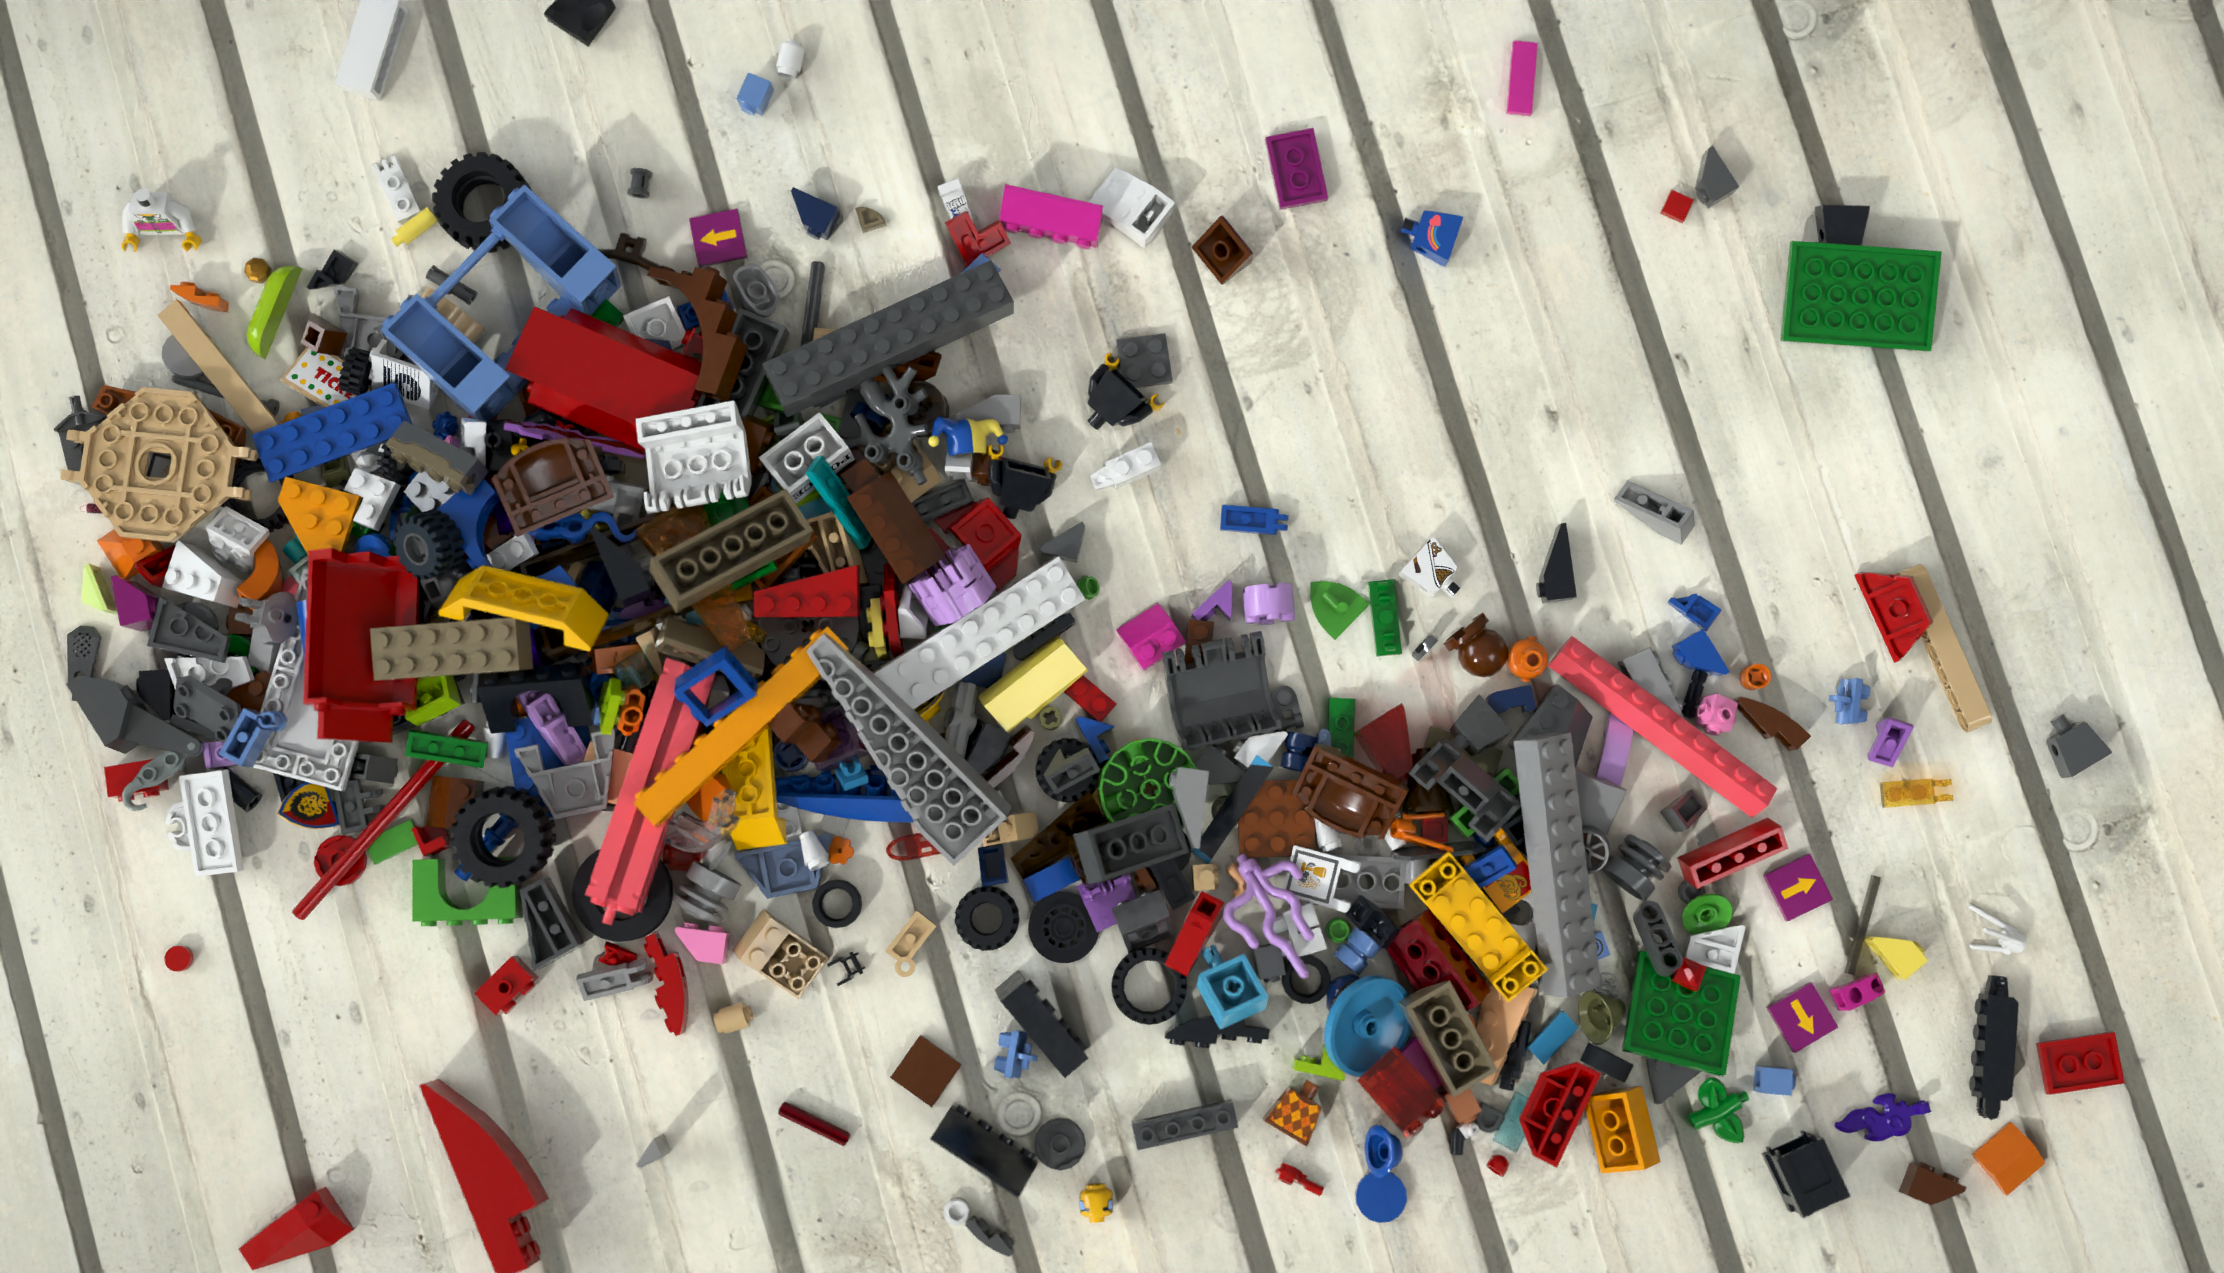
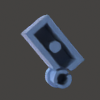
[219,708,288,767]

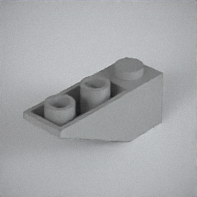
[948,394,1021,433]
[1617,647,1683,717]

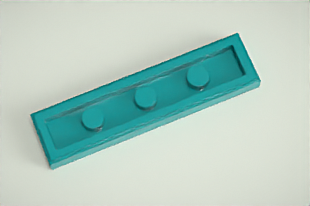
[805,455,872,549]

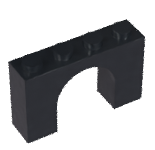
[477,662,596,734]

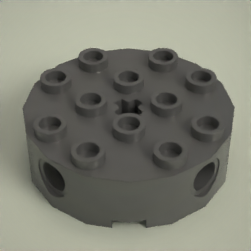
[757,577,861,680]

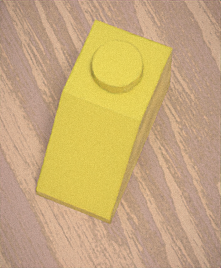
[1864,936,1928,980]

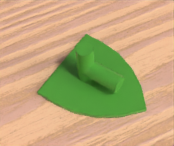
[1310,581,1370,640]

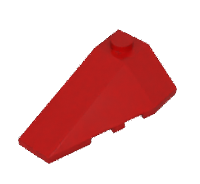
[239,1187,354,1270]

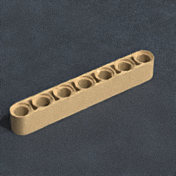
[1896,564,1992,733]

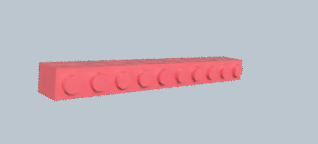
[1548,636,1778,818]

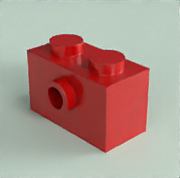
[474,956,539,1015]

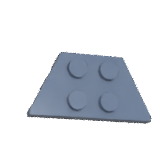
[734,833,832,899]

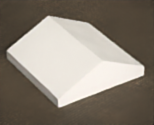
[623,295,686,349]

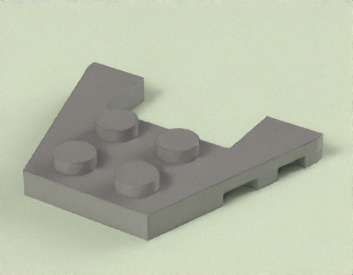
[334,286,414,361]
[514,728,616,819]

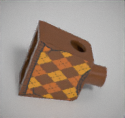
[1263,1079,1322,1147]

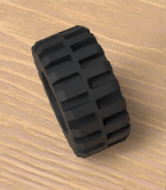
[432,152,532,253]
[449,786,556,888]

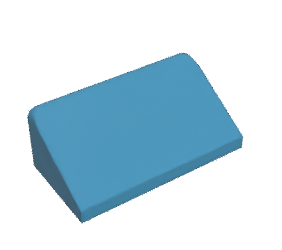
[1527,1010,1579,1065]

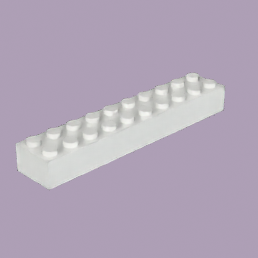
[872,557,1085,709]

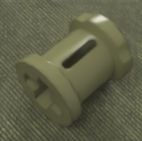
[1039,706,1062,730]

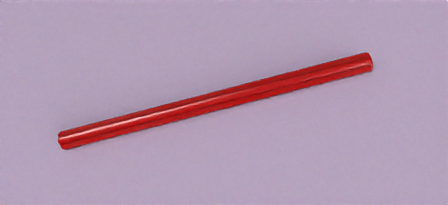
[292,719,475,920]

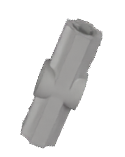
[943,682,978,759]

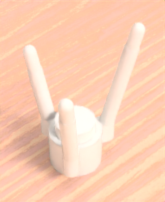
[1968,904,2027,955]

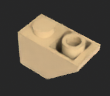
[983,812,1039,846]

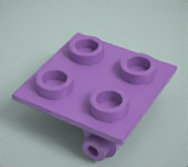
[1077,873,1137,933]

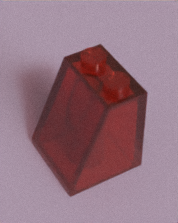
[1354,703,1413,782]
[1357,1046,1445,1139]

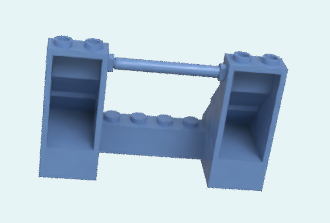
[381,184,621,421]

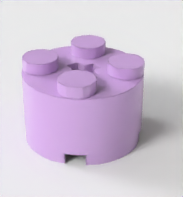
[1243,583,1295,625]

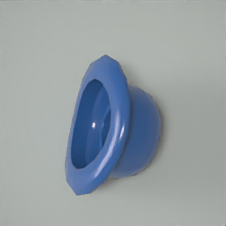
[1365,1124,1403,1178]

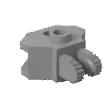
[235,591,298,646]

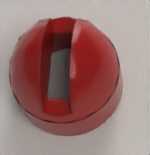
[1486,1155,1509,1177]

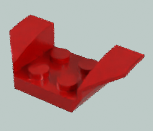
[934,497,1022,592]

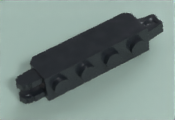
[1969,975,2019,1120]

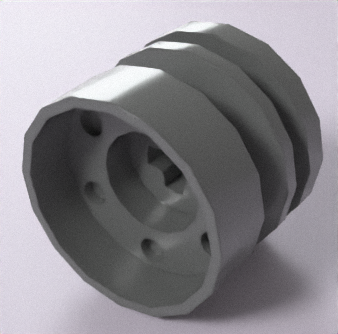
[1602,834,1672,901]

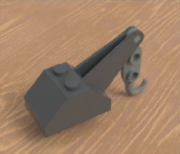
[66,675,204,811]

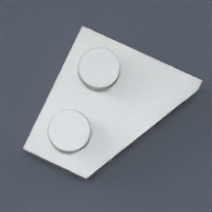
[1683,925,1746,974]

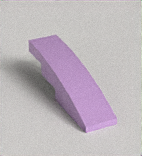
[516,691,587,766]

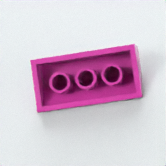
[1000,184,1103,249]

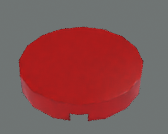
[314,835,367,886]

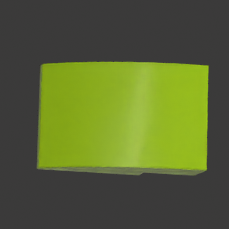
[405,675,461,726]

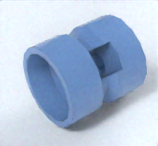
[1333,927,1381,976]

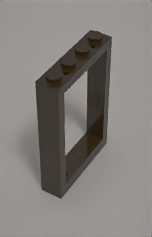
[519,511,700,662]

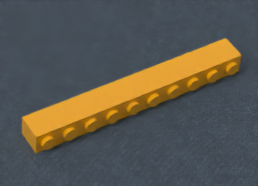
[633,626,849,828]

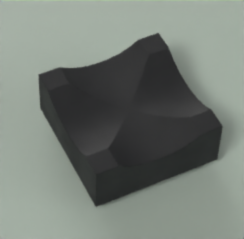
[544,0,616,47]

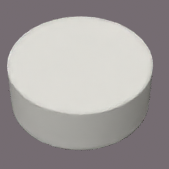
[944,1198,970,1225]

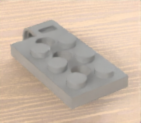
[1314,854,1432,909]

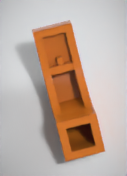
[236,539,283,610]

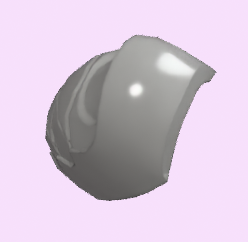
[732,263,780,318]

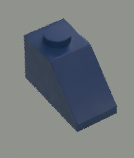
[791,187,840,241]

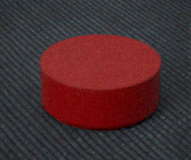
[164,946,194,972]

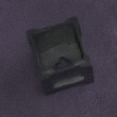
[1762,1131,1851,1218]

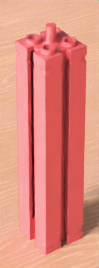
[585,658,717,925]

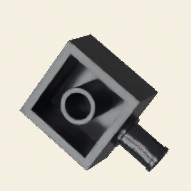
[484,419,522,477]

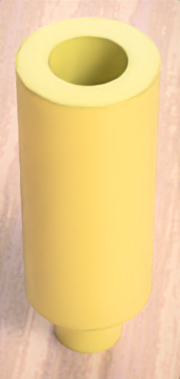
[391,207,438,247]

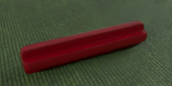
[778,1102,851,1146]

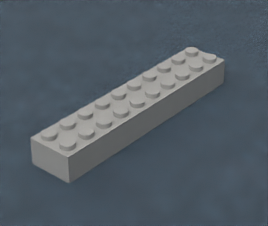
[1513,732,1601,997]

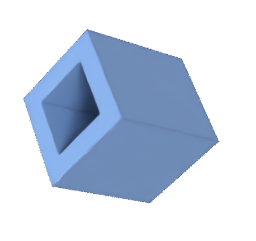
[736,72,774,116]
[1754,1065,1796,1096]

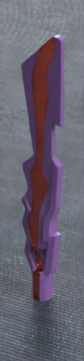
[504,420,645,458]

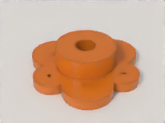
[828,836,854,865]

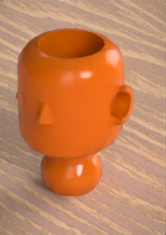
[1505,636,1548,682]

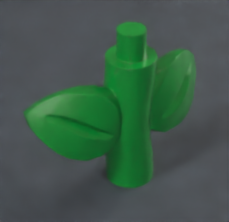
[1687,1077,1749,1143]

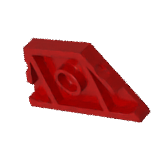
[880,563,904,658]
[1854,572,1933,663]

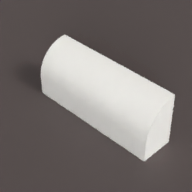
[334,0,409,101]

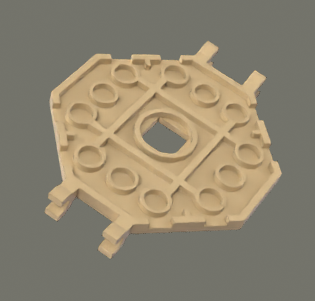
[60,387,258,543]

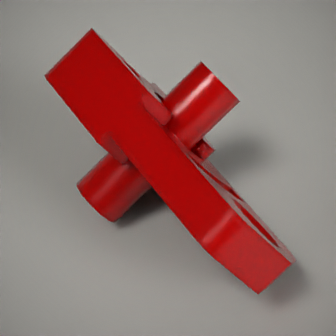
[598,941,637,966]

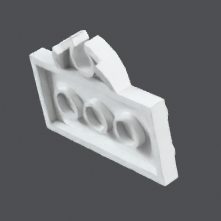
[166,769,244,876]

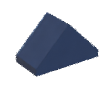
[978,844,1009,887]

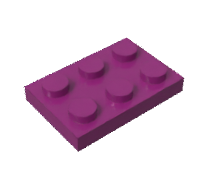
[1265,128,1328,210]

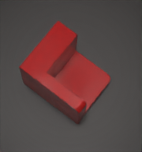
[411,825,450,857]

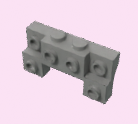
[587,473,644,527]

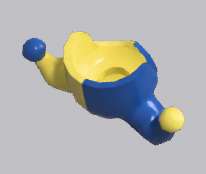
[928,416,1008,456]

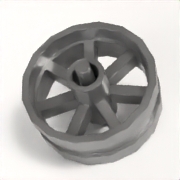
[1582,825,1610,874]

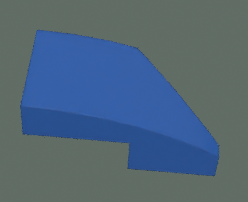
[1668,594,1721,632]

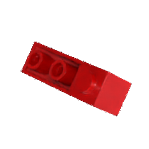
[1165,891,1225,977]

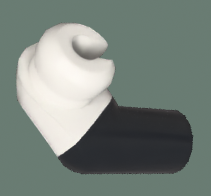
[1450,1122,1479,1155]

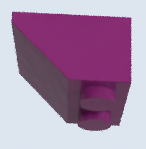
[111,575,160,632]

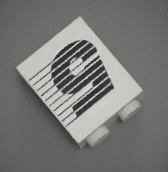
[369,339,440,409]

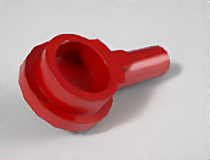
[1275,1163,1324,1196]

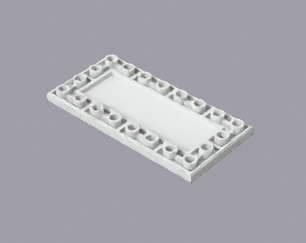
[253,569,360,792]

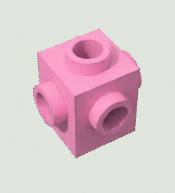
[1696,694,1738,736]

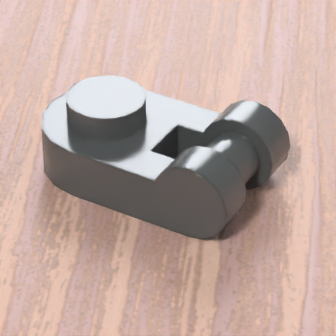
[1271,686,1304,732]

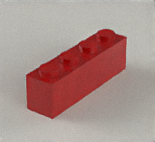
[1677,817,1789,889]

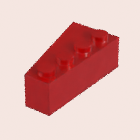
[754,565,860,617]

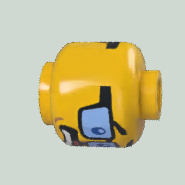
[1079,1183,1113,1223]

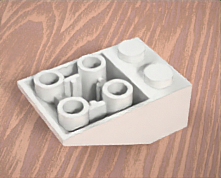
[1088,167,1175,249]

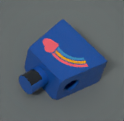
[1400,210,1463,267]

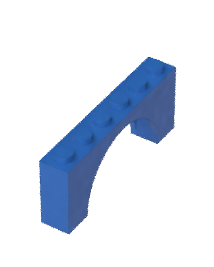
[436,479,580,630]

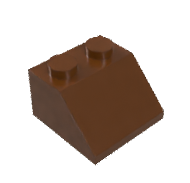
[426,776,484,829]

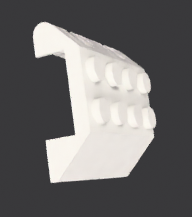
[636,401,752,514]

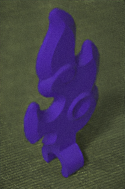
[1834,1093,1931,1142]

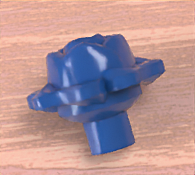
[432,411,459,440]

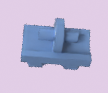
[1828,678,1871,725]
[994,1031,1038,1078]

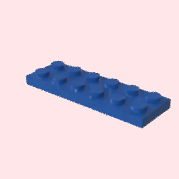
[252,383,413,483]

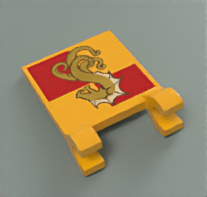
[1459,828,1531,914]

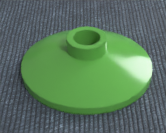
[1682,893,1733,935]

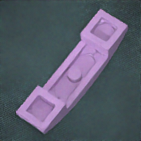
[1595,712,1634,786]

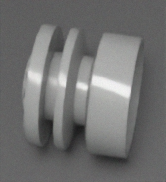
[673,861,741,924]

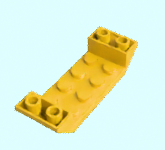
[439,565,608,651]
[722,710,787,850]
[1409,851,1548,1002]

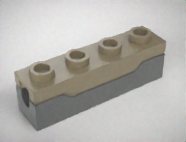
[386,420,489,496]

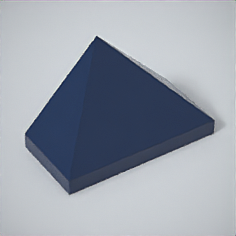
[962,652,1007,689]

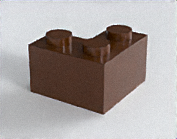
[836,447,879,495]
[768,703,842,763]

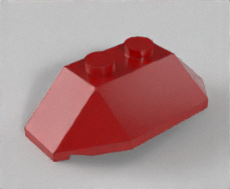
[1519,1062,1601,1168]

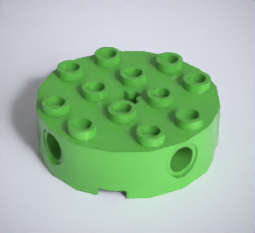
[1097,738,1198,829]

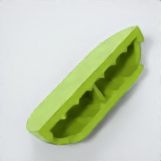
[246,265,302,360]

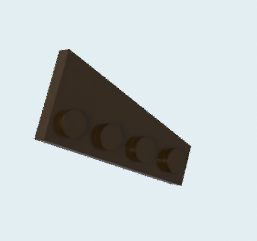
[1010,791,1106,879]

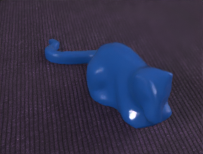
[528,512,645,544]

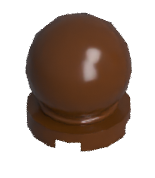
[1443,612,1508,677]

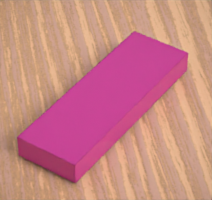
[1506,40,1538,116]

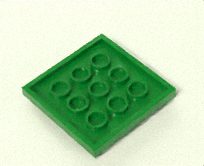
[1622,951,1741,1076]

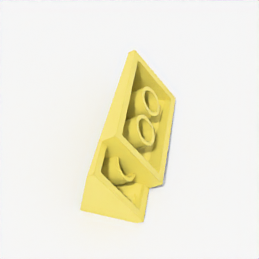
[978,635,1088,733]

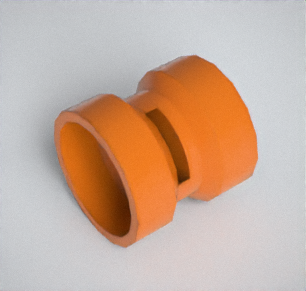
[1739,663,1771,691]

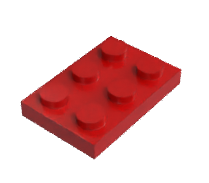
[2036,1032,2125,1095]

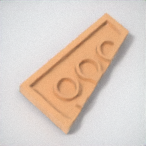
[1476,978,1538,1085]

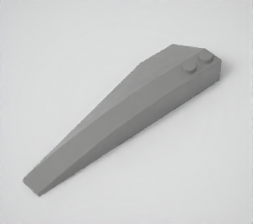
[806,633,1012,866]

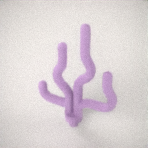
[1223,854,1314,978]

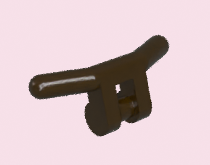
[598,232,661,271]

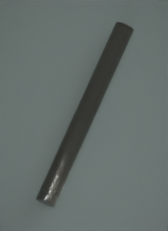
[1844,875,1881,975]

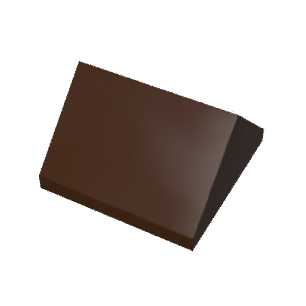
[1191,215,1254,285]

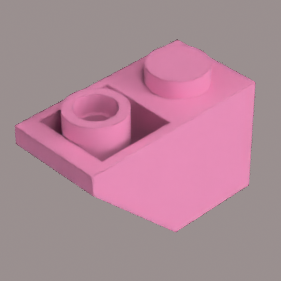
[675,922,730,964]

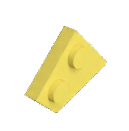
[866,598,890,661]

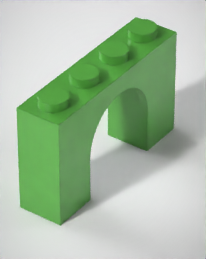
[412,857,522,926]

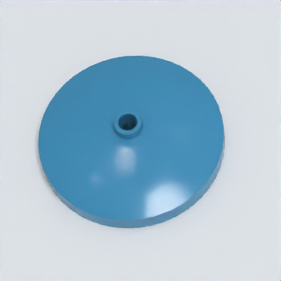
[1324,975,1412,1077]

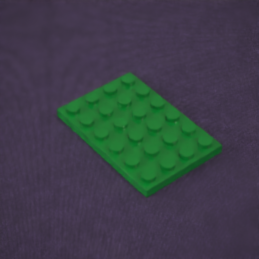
[1780,241,1942,352]

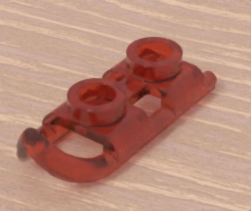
[886,833,941,861]

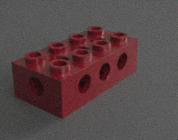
[1386,908,1491,1012]

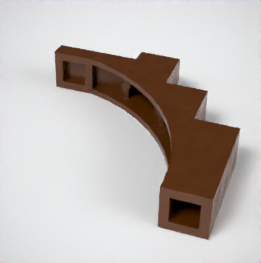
[647,266,748,402]

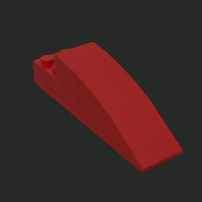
[419,1079,549,1273]

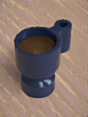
[850,393,893,434]

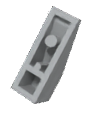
[1614,480,1695,545]
[1169,767,1209,849]

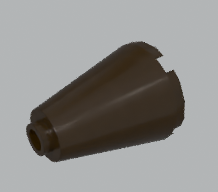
[1403,748,1454,815]

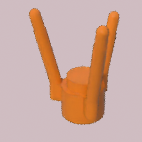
[1390,812,1454,852]

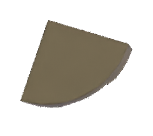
[855,207,887,233]

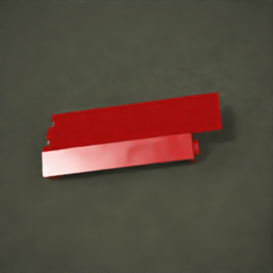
[505,306,702,452]
[303,548,420,743]

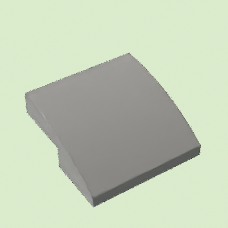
[1576,769,1627,835]

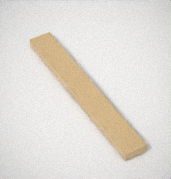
[157,299,280,434]

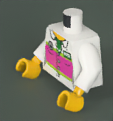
[121,188,202,252]

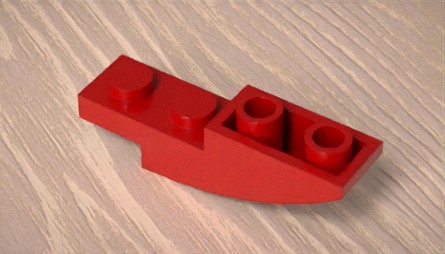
[644,933,689,1037]

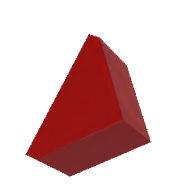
[134,544,176,589]

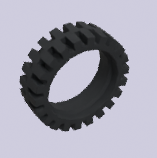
[221,458,294,533]
[1111,948,1187,1025]

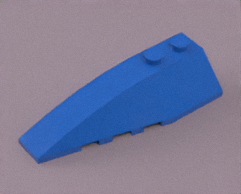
[775,765,914,823]

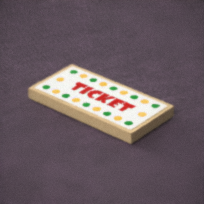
[281,347,372,408]

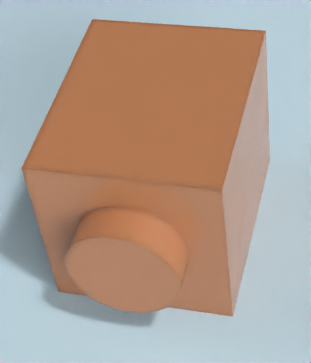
[1441,1088,1482,1124]

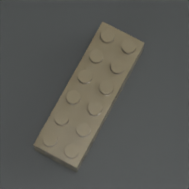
[649,489,813,613]
[370,618,533,680]

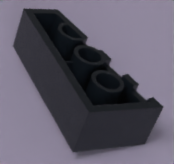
[995,971,1089,1078]

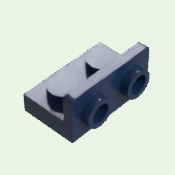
[578,561,618,616]

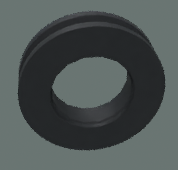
[572,849,673,942]

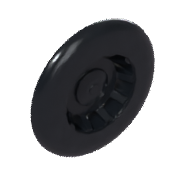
[1028,892,1099,963]

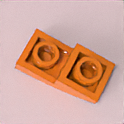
[170,282,229,312]

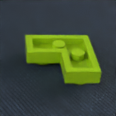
[598,678,625,735]

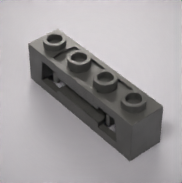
[1131,1099,1239,1150]

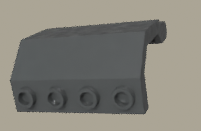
[1162,631,1282,750]

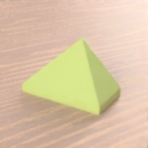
[81,564,118,614]

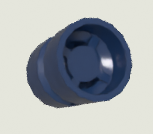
[1280,732,1319,772]
[773,740,810,772]

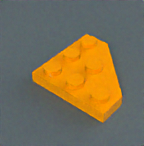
[278,477,362,556]

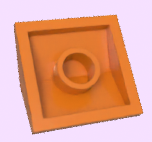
[1972,1122,2045,1196]

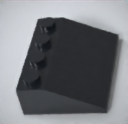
[930,1104,1038,1198]

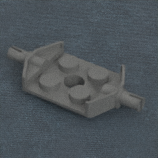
[54,395,107,485]

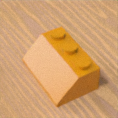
[1585,1086,1661,1173]

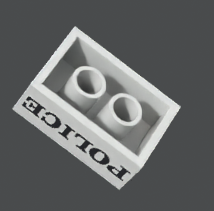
[759,412,855,503]

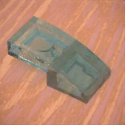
[1493,1091,1528,1153]

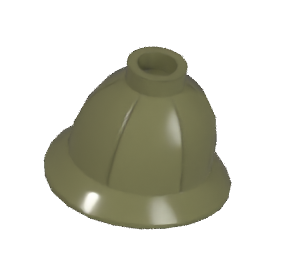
[1578,991,1626,1045]

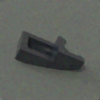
[307,249,358,290]

